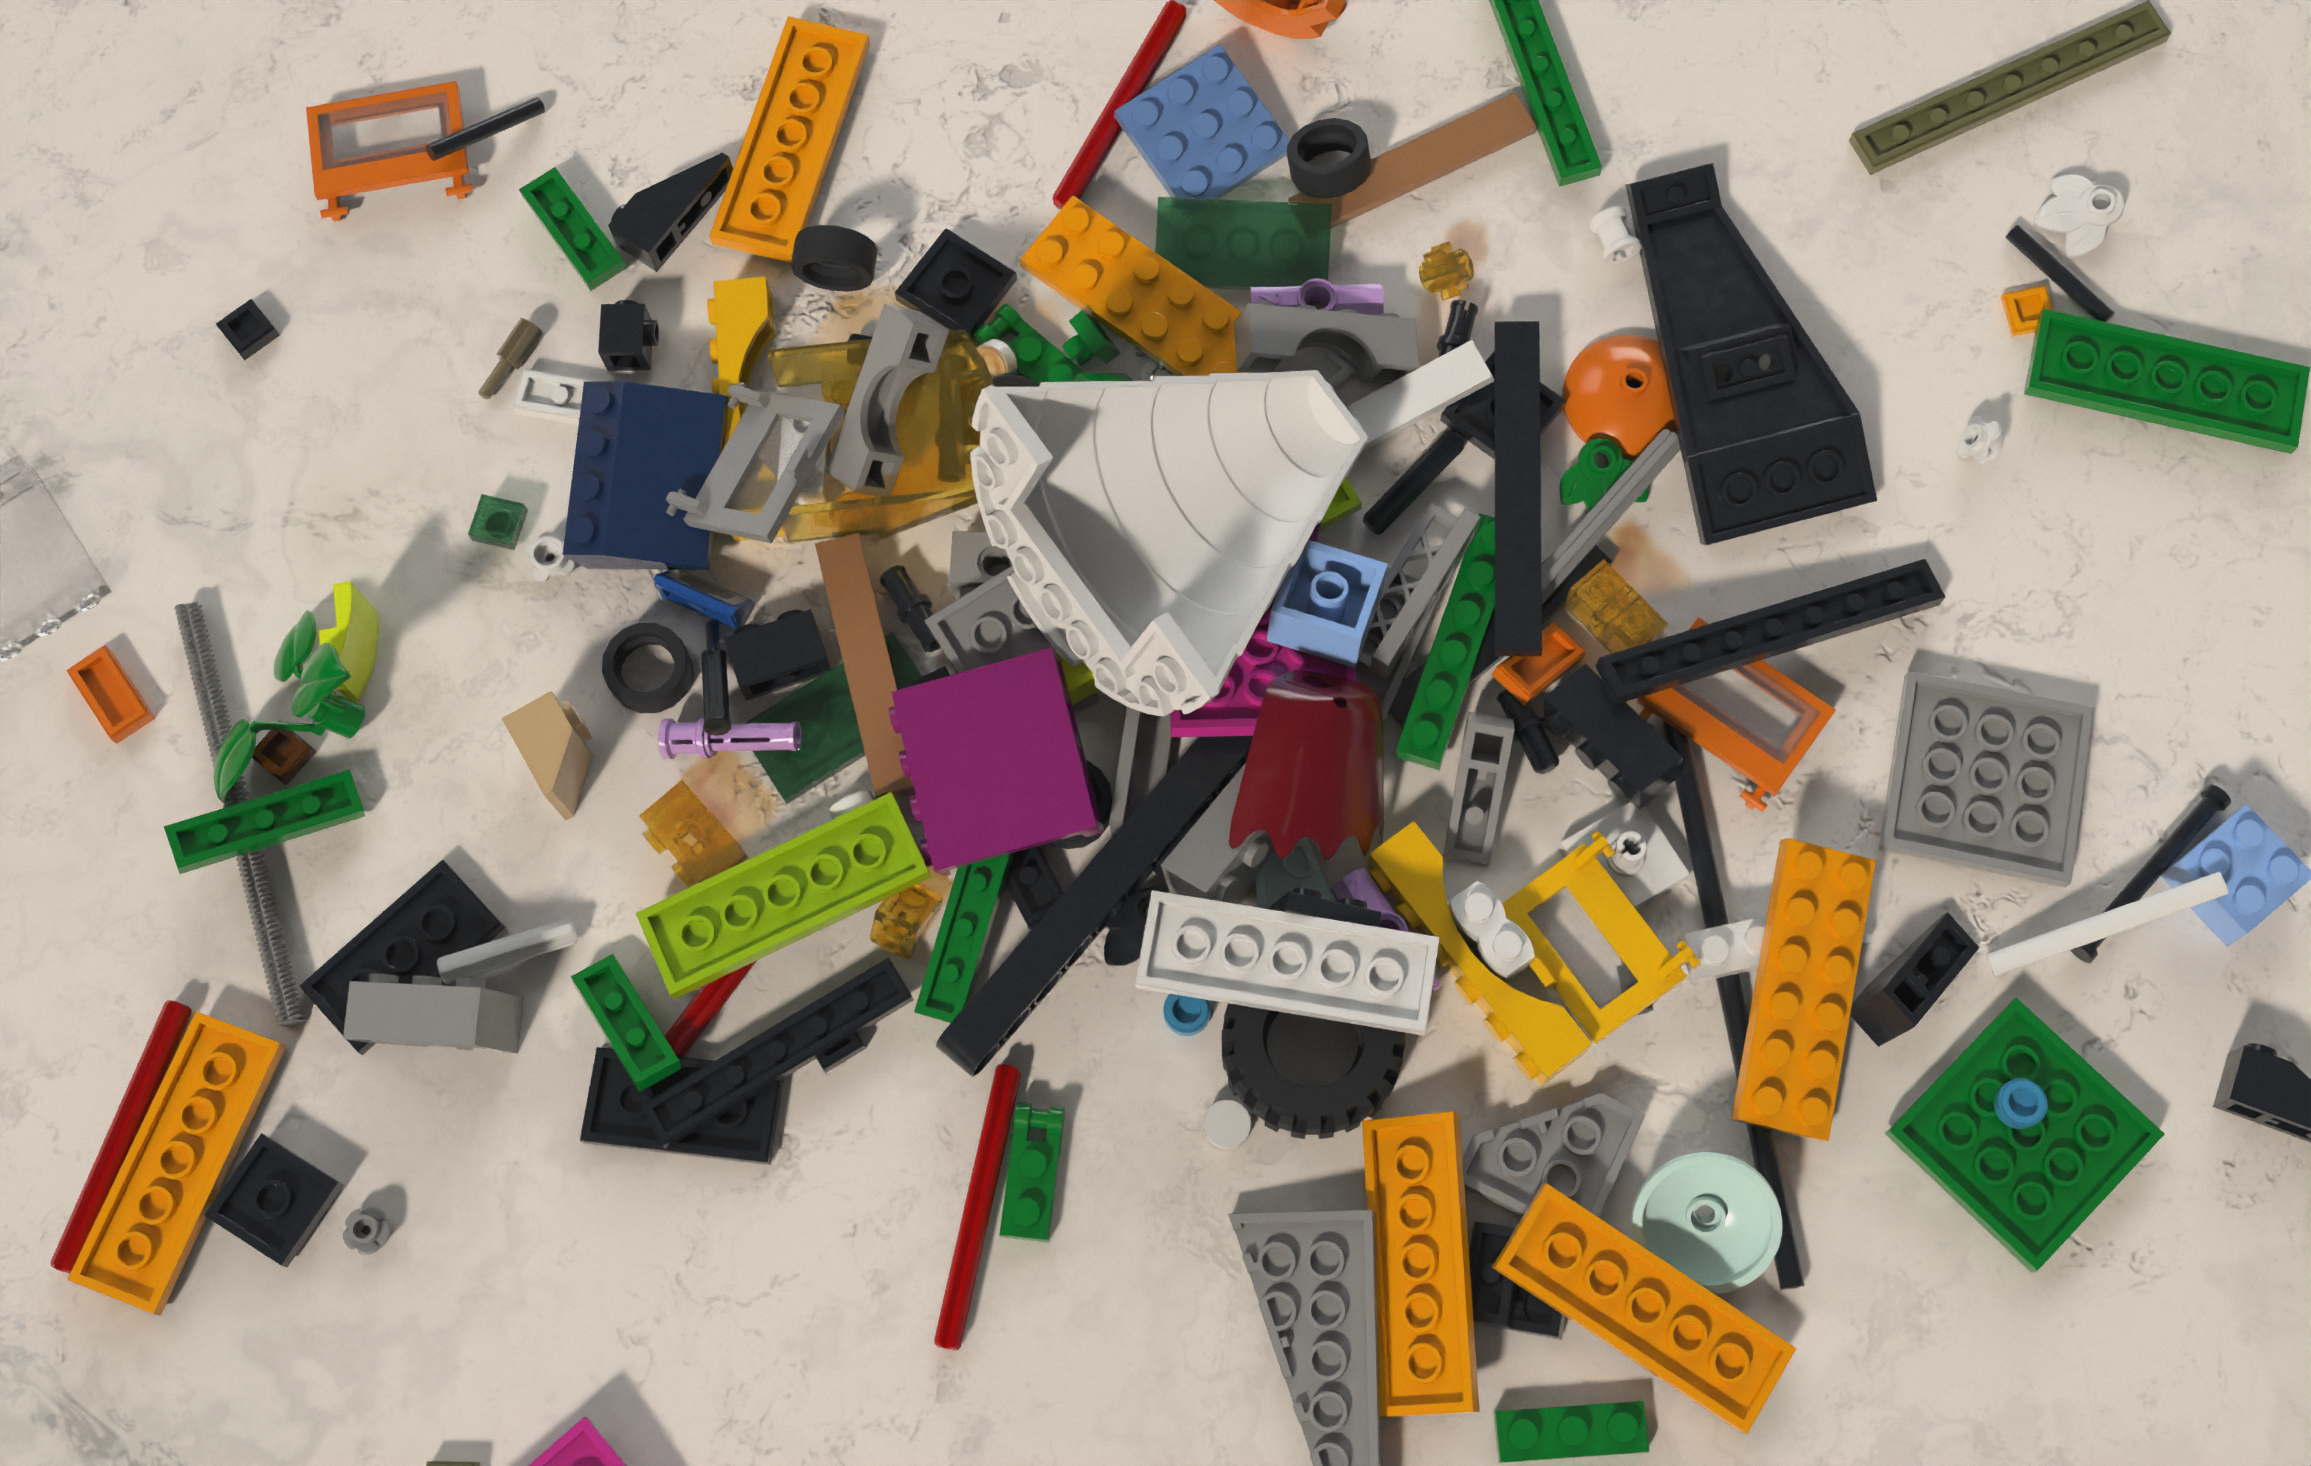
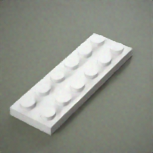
[1135,890,1439,1036]

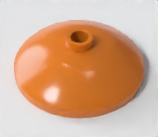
[1562,335,1677,460]

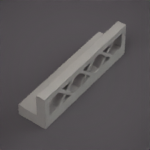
[1357,503,1481,680]
[1109,707,1172,836]

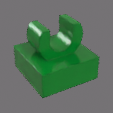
[1062,310,1120,366]

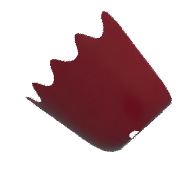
[1229,670,1384,860]

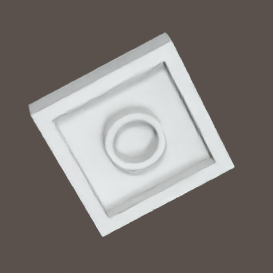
[1559,802,1690,909]

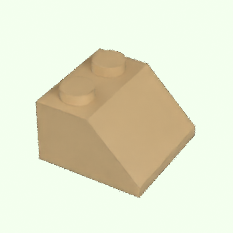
[501,691,593,821]

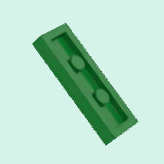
[519,167,627,291]
[571,954,682,1092]
[1493,1401,1649,1463]

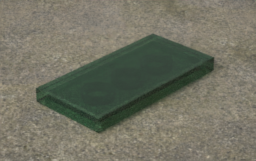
[1155,197,1332,290]
[743,632,922,805]

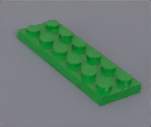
[2024,308,2310,454]

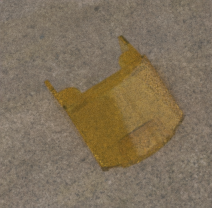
[768,329,994,542]

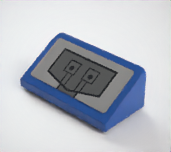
[653,570,754,630]

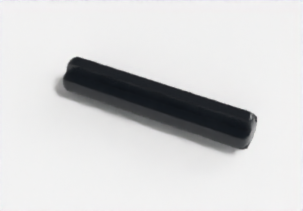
[1363,430,1464,535]

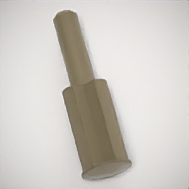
[478,318,543,400]

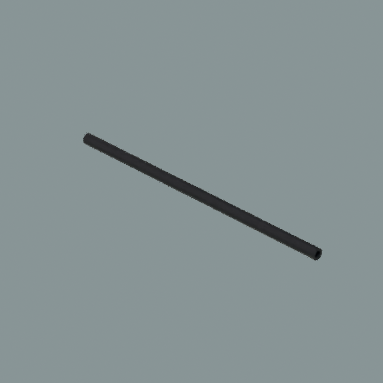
[1662,720,1805,1290]

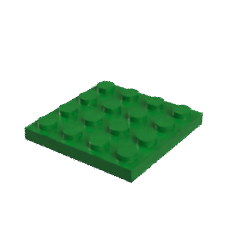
[1884,998,2165,1273]

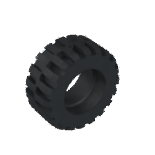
[1222,1003,1406,1139]

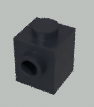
[598,300,659,371]

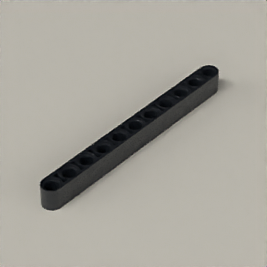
[936,736,1253,1077]

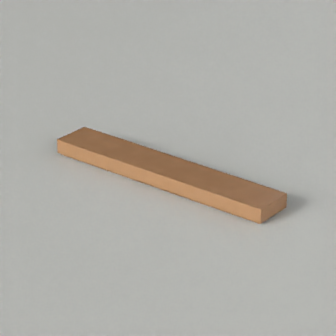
[1288,92,1536,239]
[815,533,915,799]

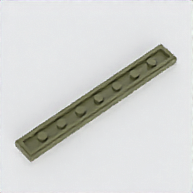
[1849,0,2171,175]

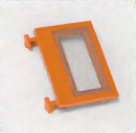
[306,81,473,222]
[1636,617,1836,812]

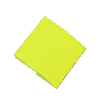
[318,581,379,701]

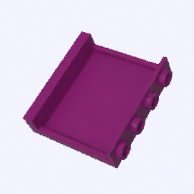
[889,647,1104,876]

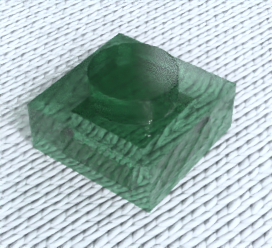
[468,494,528,550]

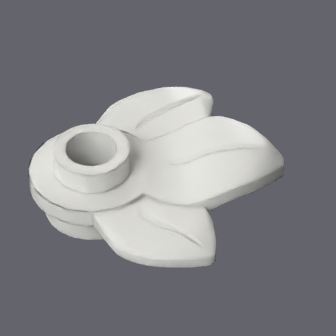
[2034,174,2124,258]

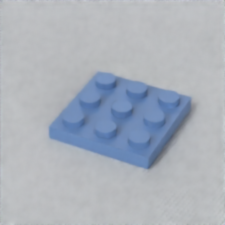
[1114,44,1289,219]

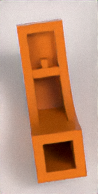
[1214,0,1347,39]

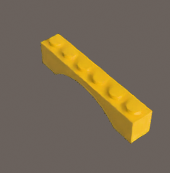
[707,276,787,541]
[1367,821,1593,1086]

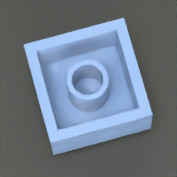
[1267,540,1388,668]
[2161,804,2311,946]

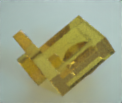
[869,884,943,960]

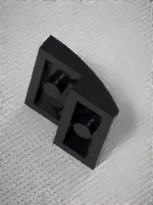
[1469,1221,1565,1340]

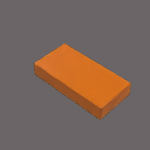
[1492,622,1586,707]
[66,645,155,744]

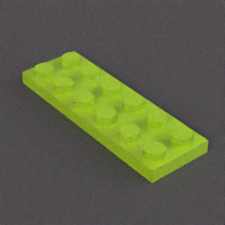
[636,792,932,1000]

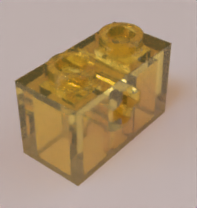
[1564,559,1668,654]
[639,780,748,888]

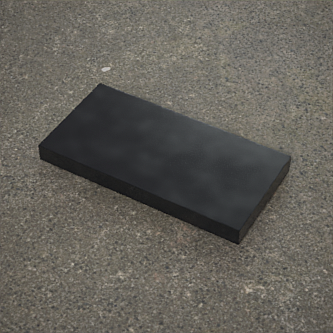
[299,859,506,1055]
[580,1047,784,1165]

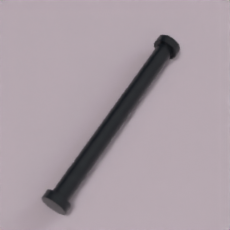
[2070,784,2231,963]

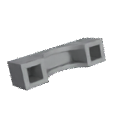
[1234,301,1420,385]
[826,303,949,498]

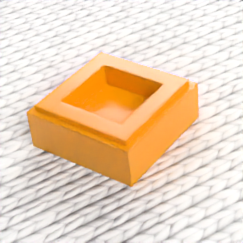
[2000,285,2053,336]

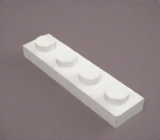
[1678,916,1872,983]

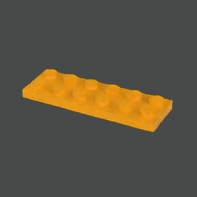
[709,16,870,263]
[1020,196,1249,376]
[1731,838,1876,1141]
[67,1011,286,1316]
[1362,1111,1480,1418]
[1492,1183,1797,1434]

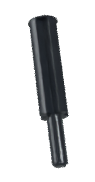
[701,620,731,736]

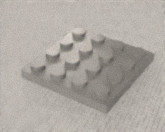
[1879,671,2094,888]

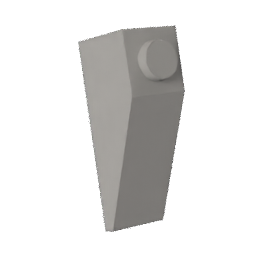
[1443,711,1515,864]

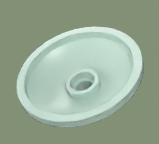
[1632,1152,1783,1294]

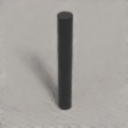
[426,97,545,161]
[2005,225,2115,322]

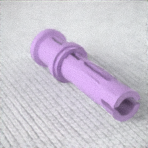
[658,718,802,759]

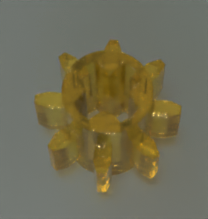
[1419,242,1474,300]

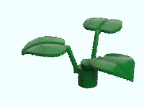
[213,610,365,803]

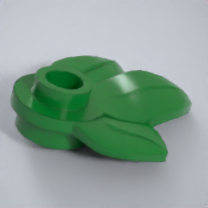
[1559,438,1649,512]

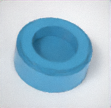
[1163,994,1211,1036]
[1994,1078,2048,1129]

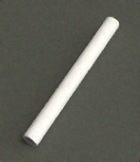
[1986,872,2229,977]

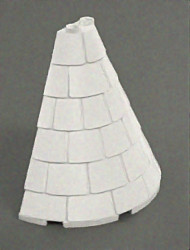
[970,370,1368,717]

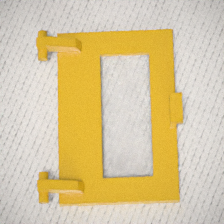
[1502,831,1701,1044]

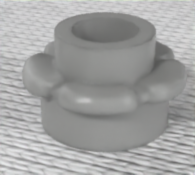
[343,1207,391,1255]

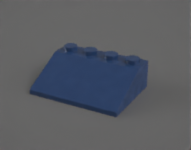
[562,381,729,570]

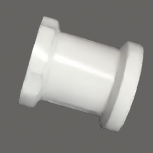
[1589,206,1642,265]

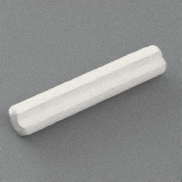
[437,918,577,984]

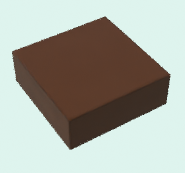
[252,720,317,785]

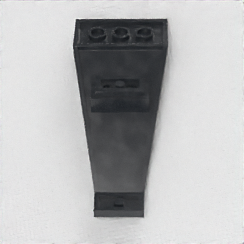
[1625,163,1877,545]

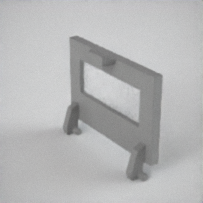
[666,382,845,543]

